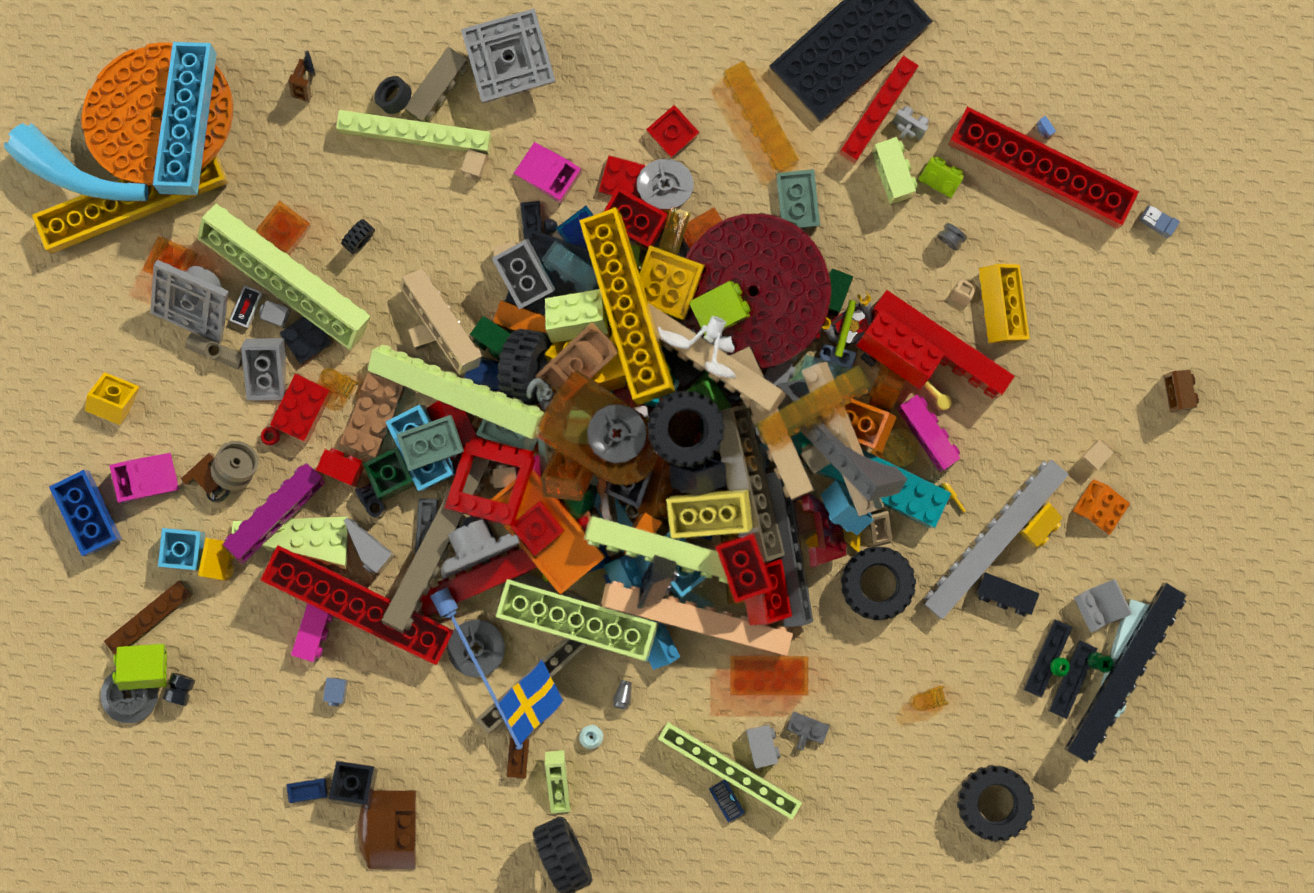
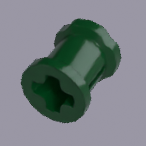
[1088,652,1113,673]

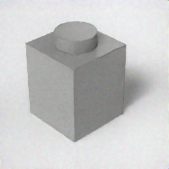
[259,300,291,328]

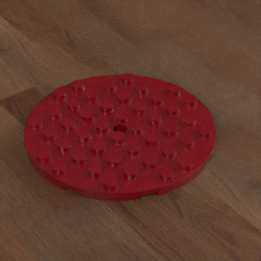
[683,213,831,368]

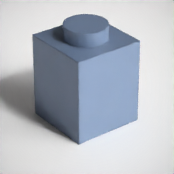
[323,677,348,707]

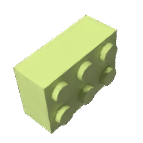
[872,137,917,205]
[545,289,608,343]

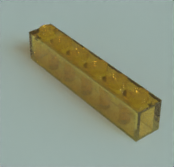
[722,60,799,173]
[755,365,870,447]

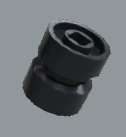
[163,672,196,706]

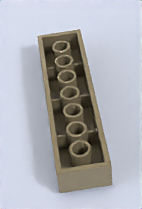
[719,405,785,562]

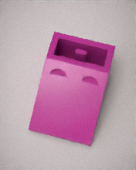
[514,142,582,204]
[109,453,179,503]

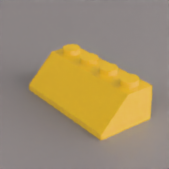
[979,264,1030,343]

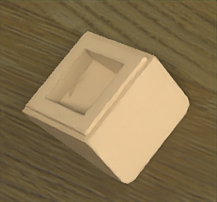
[950,278,977,307]

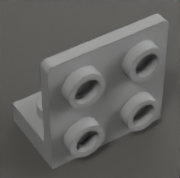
[1074,579,1132,632]

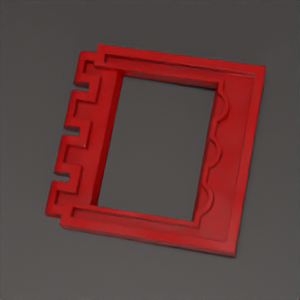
[444,436,536,527]

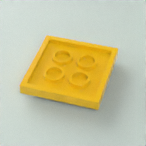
[639,246,705,320]

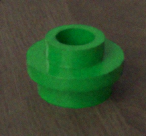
[1050,657,1070,677]

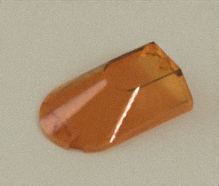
[535,370,658,485]

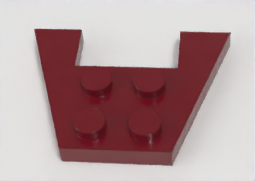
[801,493,847,567]

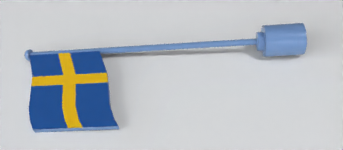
[430,587,563,750]

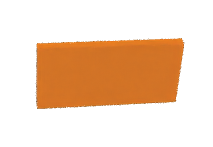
[491,469,606,595]

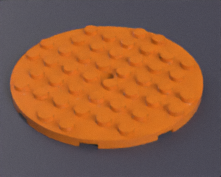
[82,42,234,186]

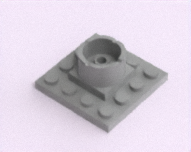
[461,8,556,104]
[150,260,228,344]
[440,519,519,579]

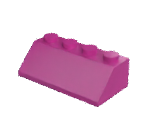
[896,395,960,472]

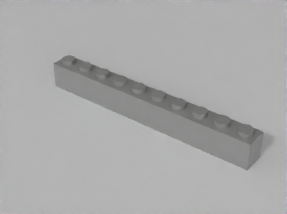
[923,459,1069,619]

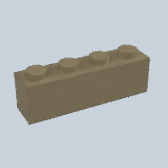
[404,46,468,122]

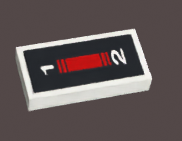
[230,285,263,328]

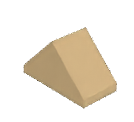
[869,511,893,545]

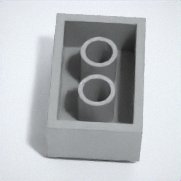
[492,239,555,309]

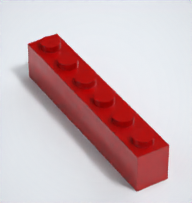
[839,55,919,164]

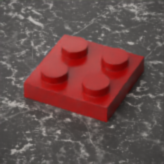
[646,104,700,159]
[599,155,645,197]
[510,500,565,556]

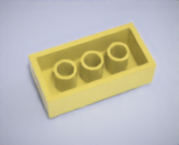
[667,489,753,538]

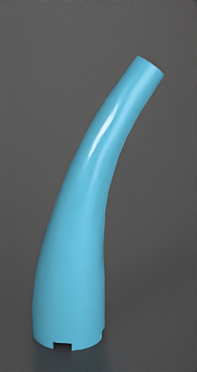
[4,123,148,201]

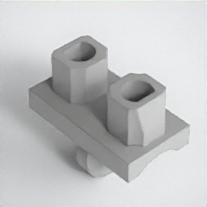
[892,106,929,140]

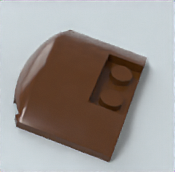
[358,790,416,869]

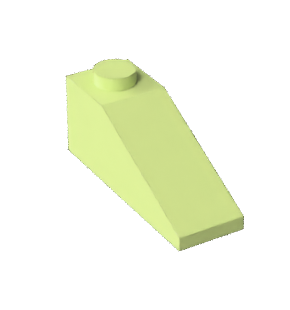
[545,750,570,814]

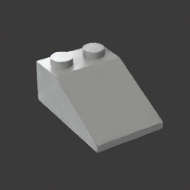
[241,338,286,400]
[344,518,396,574]

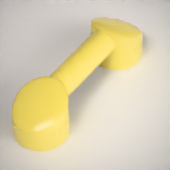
[924,380,952,411]

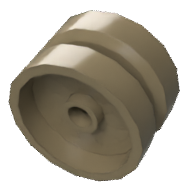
[211,441,259,490]

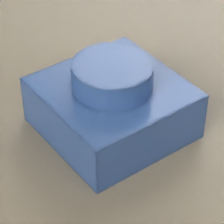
[1036,116,1056,139]

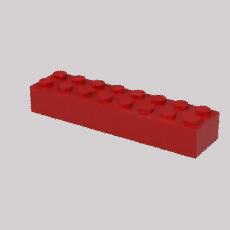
[872,289,1015,399]

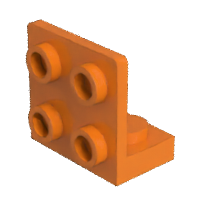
[1073,479,1130,535]

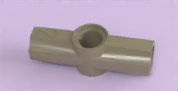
[185,332,243,370]

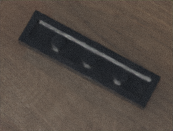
[1023,619,1073,698]
[1048,640,1098,719]

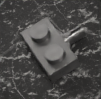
[786,712,830,751]

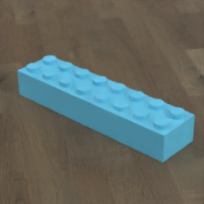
[153,42,217,195]

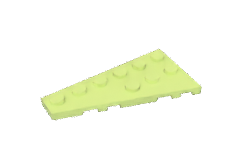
[232,517,348,569]

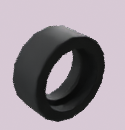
[374,76,412,114]

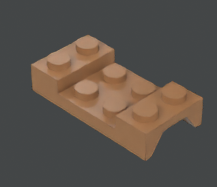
[535,322,618,404]
[340,372,405,457]

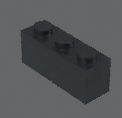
[975,572,1040,617]

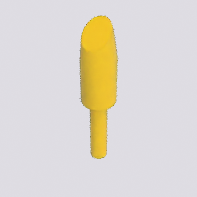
[941,483,966,513]

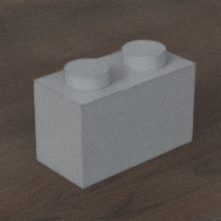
[746,724,781,768]

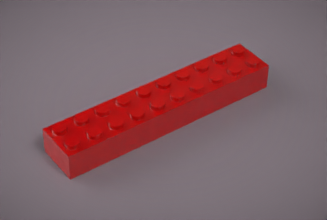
[947,106,1139,229]
[260,545,454,666]

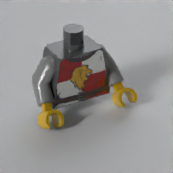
[822,291,873,351]

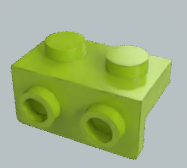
[918,156,965,198]

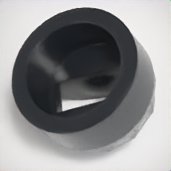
[544,219,558,234]

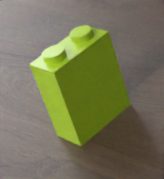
[689,281,751,336]
[113,644,167,690]

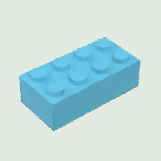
[386,405,456,491]

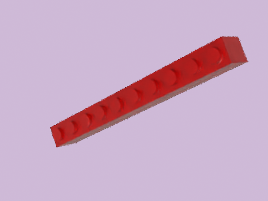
[421,516,589,617]

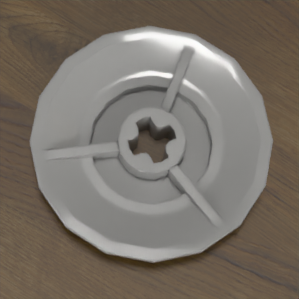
[637,159,693,210]

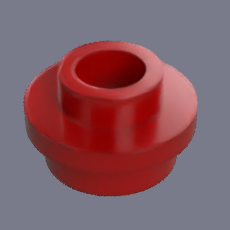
[260,427,280,446]

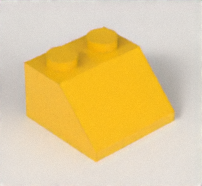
[85,372,139,425]
[1018,502,1062,548]
[198,538,235,581]

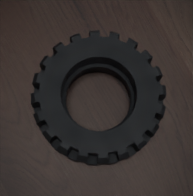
[497,329,553,405]
[647,391,725,467]
[840,546,916,620]
[957,765,1035,842]
[533,817,593,893]

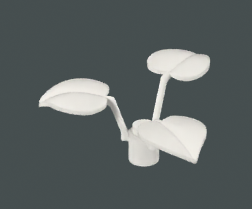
[658,316,736,379]

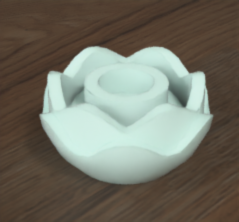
[579,725,603,749]

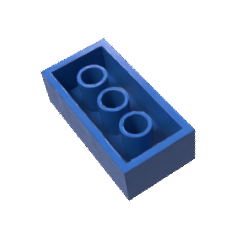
[49,470,122,557]

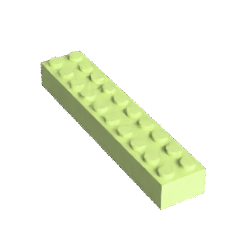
[197,204,370,350]

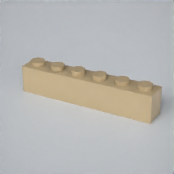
[400,269,482,375]

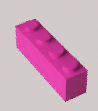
[291,604,333,662]

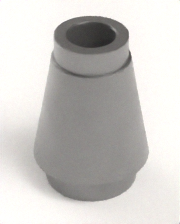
[612,680,632,710]

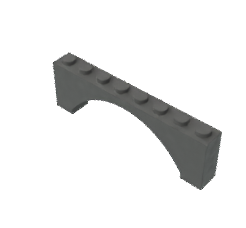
[776,379,907,501]

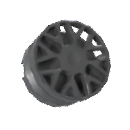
[937,223,967,251]

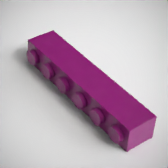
[223,463,325,565]

